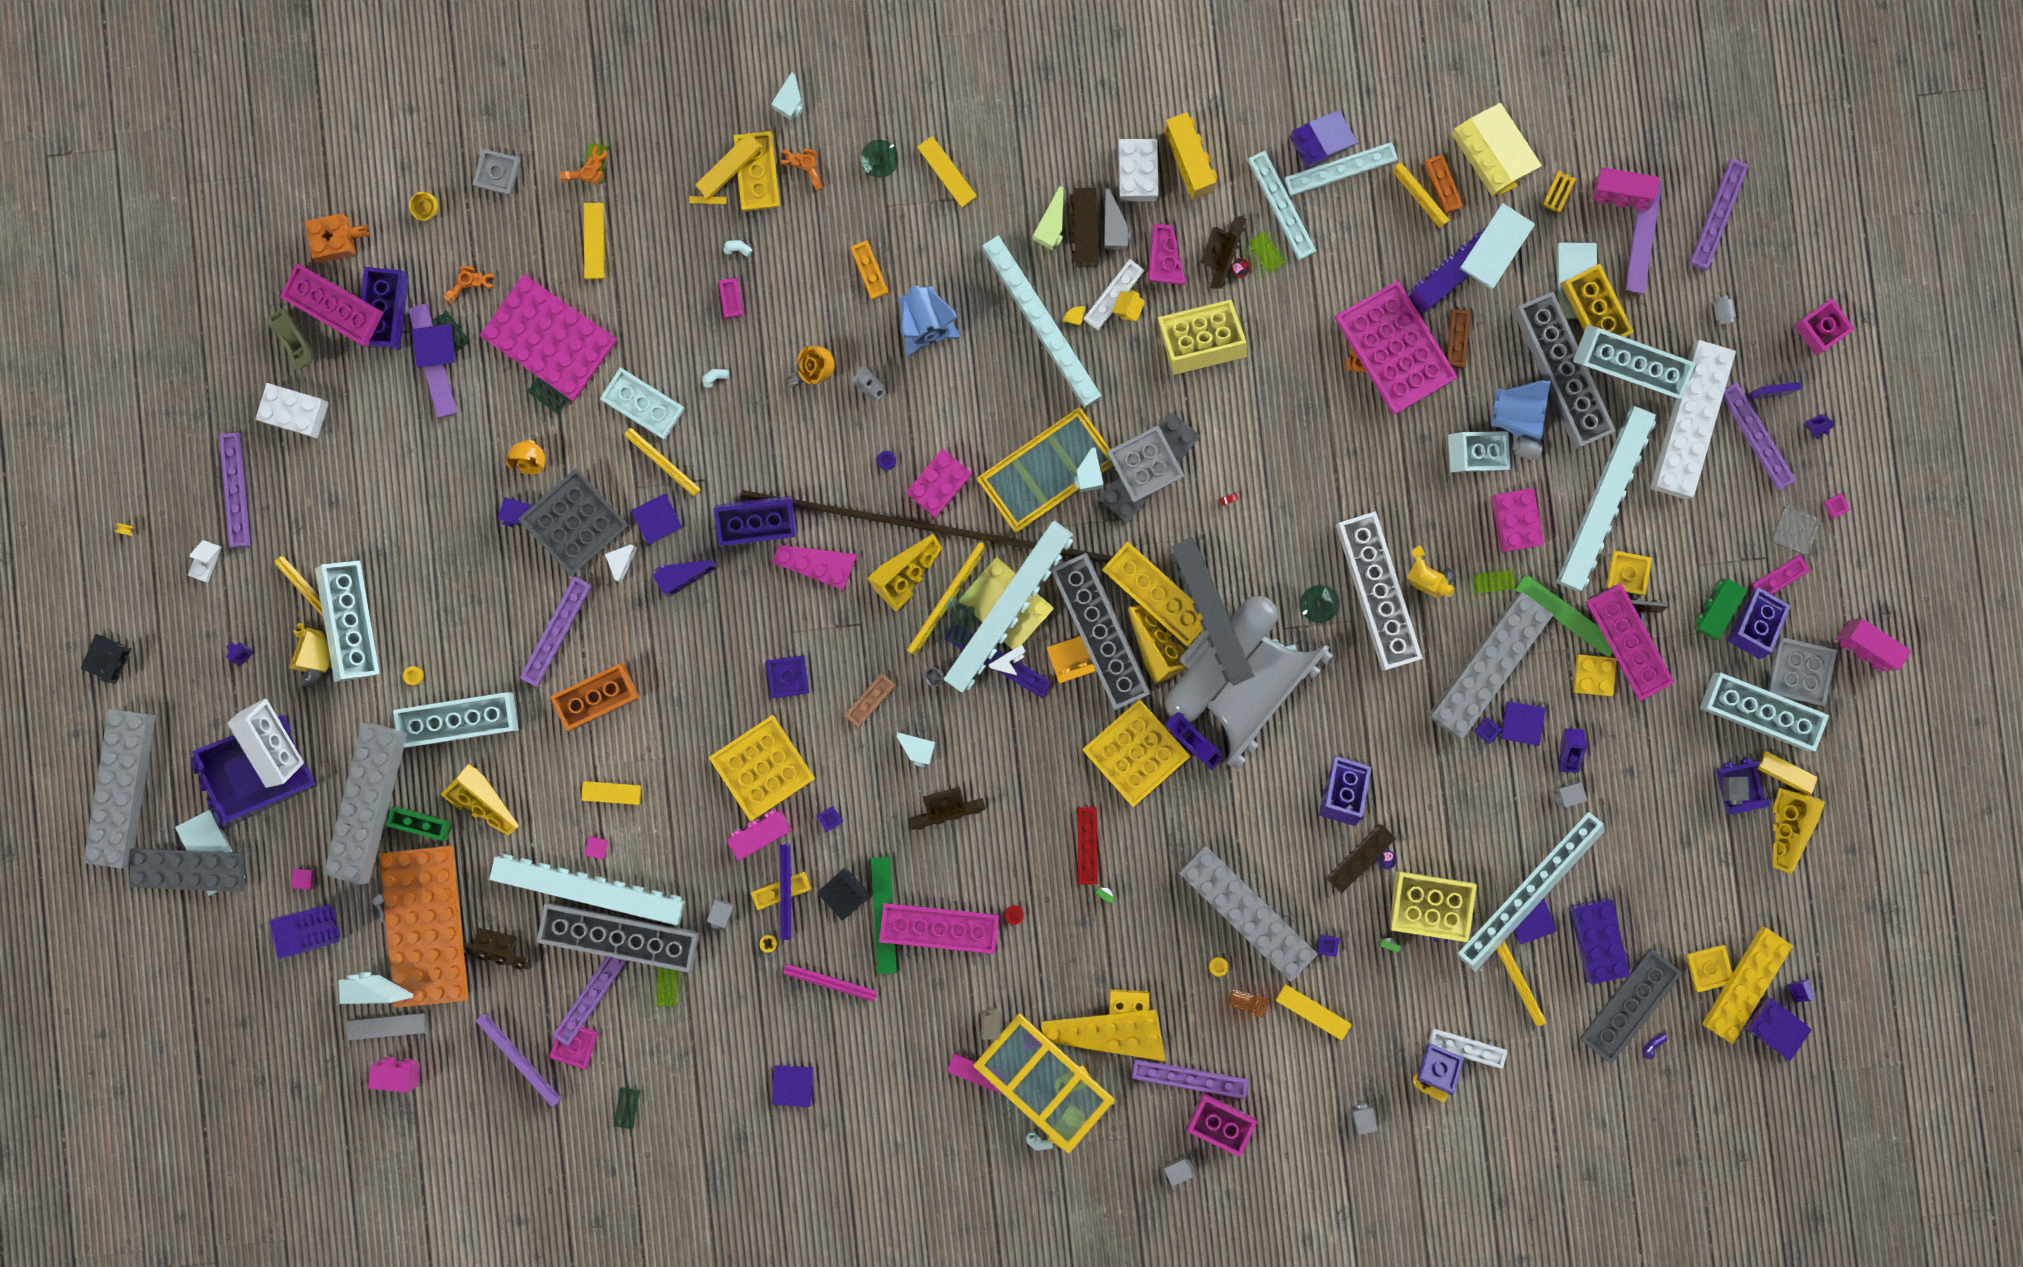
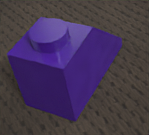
[497,497,533,528]
[1559,728,1587,773]

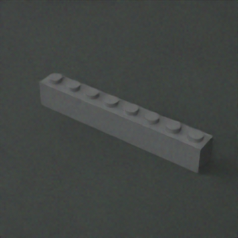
[1171,537,1255,686]

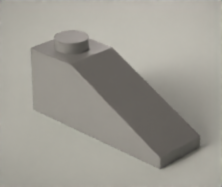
[1104,189,1131,250]

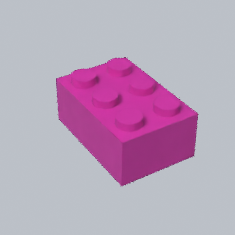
[1592,167,1660,211]
[906,449,973,519]
[1491,488,1544,553]
[1835,619,1912,672]
[727,809,793,861]
[1186,1092,1257,1157]

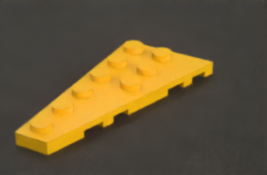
[1041,1010,1165,1061]

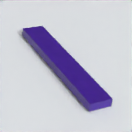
[945,623,1052,699]

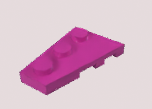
[1148,223,1186,286]

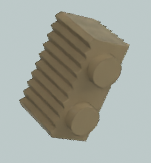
[981,1007,1001,1040]

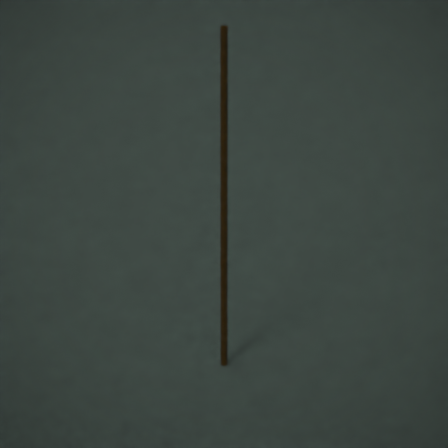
[741,490,1155,566]

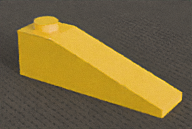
[867,534,942,611]
[1128,605,1187,684]
[440,764,519,836]
[1773,788,1825,874]

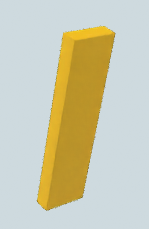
[695,132,763,200]
[917,136,977,208]
[1392,162,1449,228]
[584,203,605,280]
[1275,984,1352,1041]

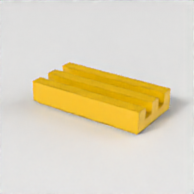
[1542,171,1576,214]

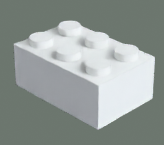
[1118,139,1158,202]
[255,383,329,439]

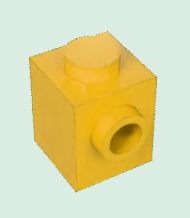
[1112,290,1145,322]

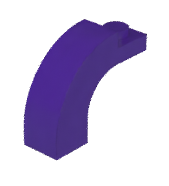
[1165,712,1225,771]

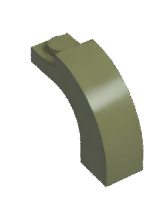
[267,308,315,370]

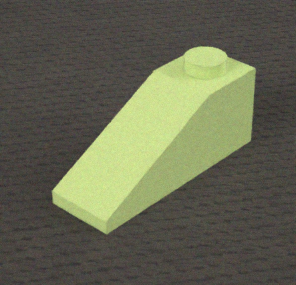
[1033,186,1063,251]

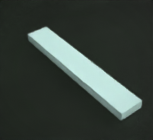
[1284,142,1398,197]
[1247,151,1316,261]

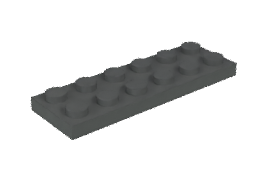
[1098,412,1200,524]
[129,848,245,892]
[1579,948,1682,1064]

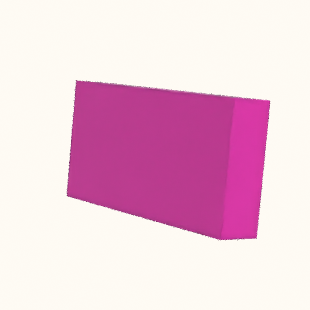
[718,278,744,319]

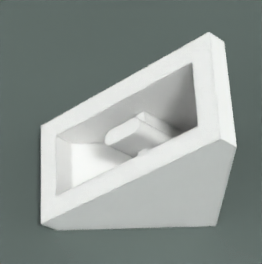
[605,544,637,582]

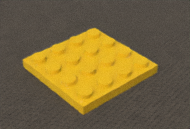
[1082,699,1191,807]
[708,715,816,821]

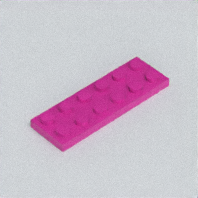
[280,263,384,347]
[1585,583,1675,701]
[879,903,999,954]

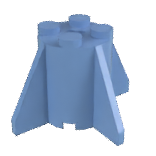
[897,285,961,356]
[1491,380,1550,445]

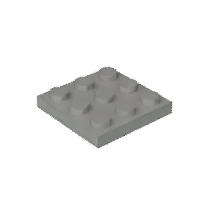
[1107,425,1185,503]
[1767,637,1837,706]

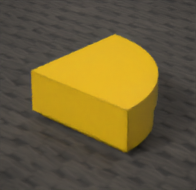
[1062,306,1085,326]

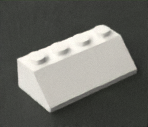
[227,699,304,788]

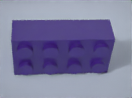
[356,267,409,350]
[713,495,797,546]
[1569,898,1630,985]

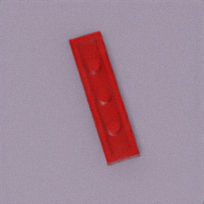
[1077,807,1098,885]

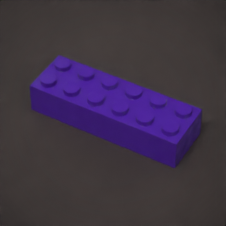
[1409,225,1488,315]
[269,904,340,959]

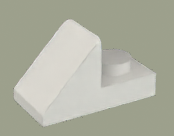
[188,540,222,582]
[989,645,1026,675]

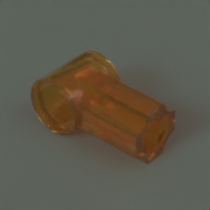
[1228,989,1270,1018]

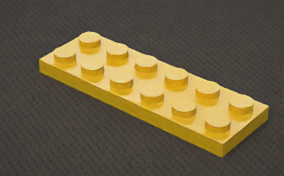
[1102,541,1203,647]
[1702,926,1793,1044]

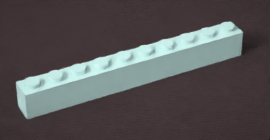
[982,235,1101,409]
[1556,406,1656,592]
[944,521,1074,692]
[1458,812,1605,972]
[489,854,685,925]

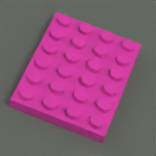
[479,274,617,402]
[1334,280,1458,415]

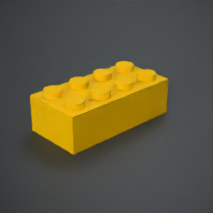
[1163,112,1218,200]
[1560,264,1634,337]

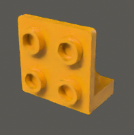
[1047,636,1096,684]

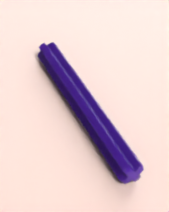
[780,844,791,940]

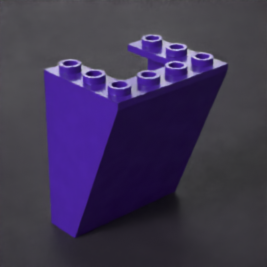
[190,714,315,830]

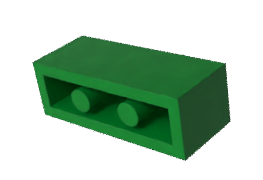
[1693,578,1747,640]
[386,806,453,841]

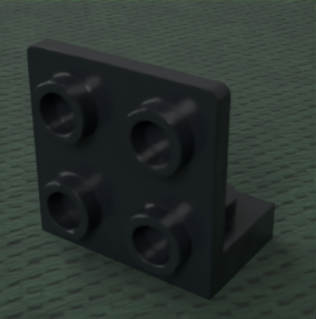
[81,634,132,684]
[817,866,871,921]

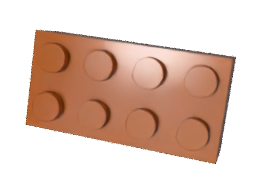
[550,663,640,731]

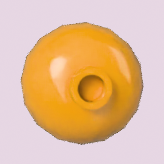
[797,345,835,384]
[505,440,546,475]

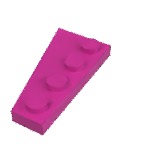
[772,545,857,590]

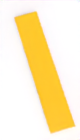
[689,196,727,204]

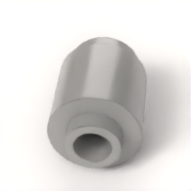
[1713,296,1736,325]
[1512,436,1542,461]

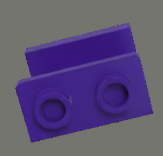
[1716,758,1770,815]

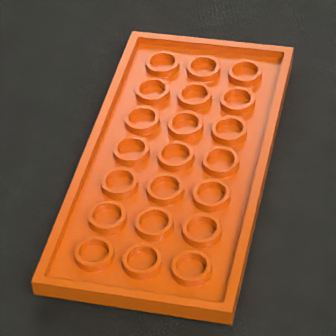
[379,845,469,1008]

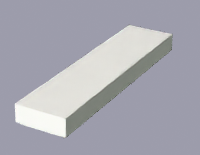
[1083,259,1145,331]
[1428,1028,1508,1069]

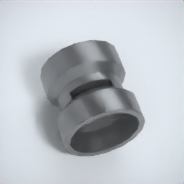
[924,668,944,687]

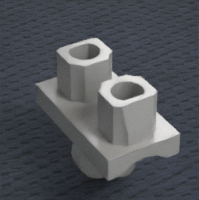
[851,366,885,401]

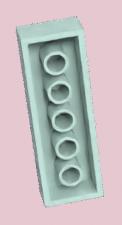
[1573,325,1696,399]
[315,561,379,682]
[1699,673,1829,751]
[393,692,519,748]

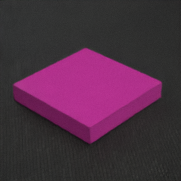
[549,1021,599,1070]

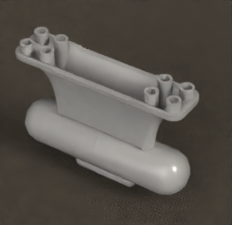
[1165,595,1333,768]

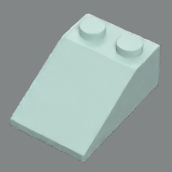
[1448,432,1510,473]
[339,972,413,1004]

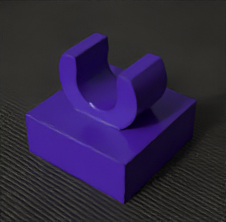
[1805,414,1834,439]
[226,641,254,666]
[1788,980,1815,1003]

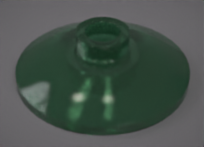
[861,140,899,178]
[1300,585,1339,623]

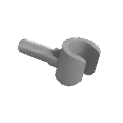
[785,373,802,388]
[373,893,385,922]

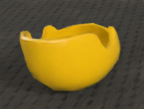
[409,192,439,221]

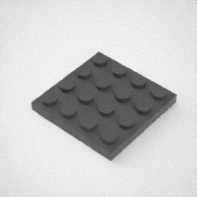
[518,468,629,576]

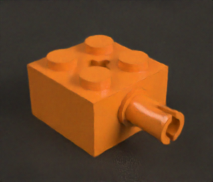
[305,213,370,263]

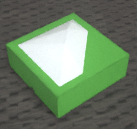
[1095,886,1115,904]
[1378,938,1401,953]

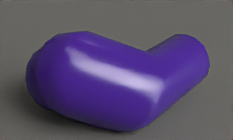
[1642,1033,1667,1059]

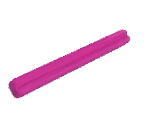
[783,964,877,1001]

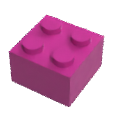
[1793,298,1855,355]
[368,1057,421,1093]

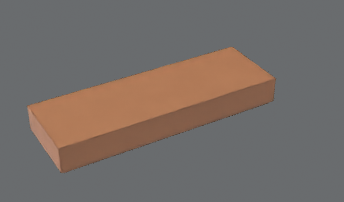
[844,673,896,728]

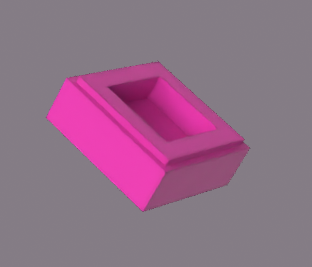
[1823,493,1851,519]
[585,836,608,859]
[291,868,314,890]

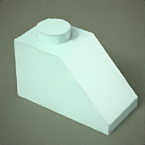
[771,72,803,121]
[1074,447,1103,493]
[897,733,935,767]

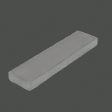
[347,1013,427,1041]

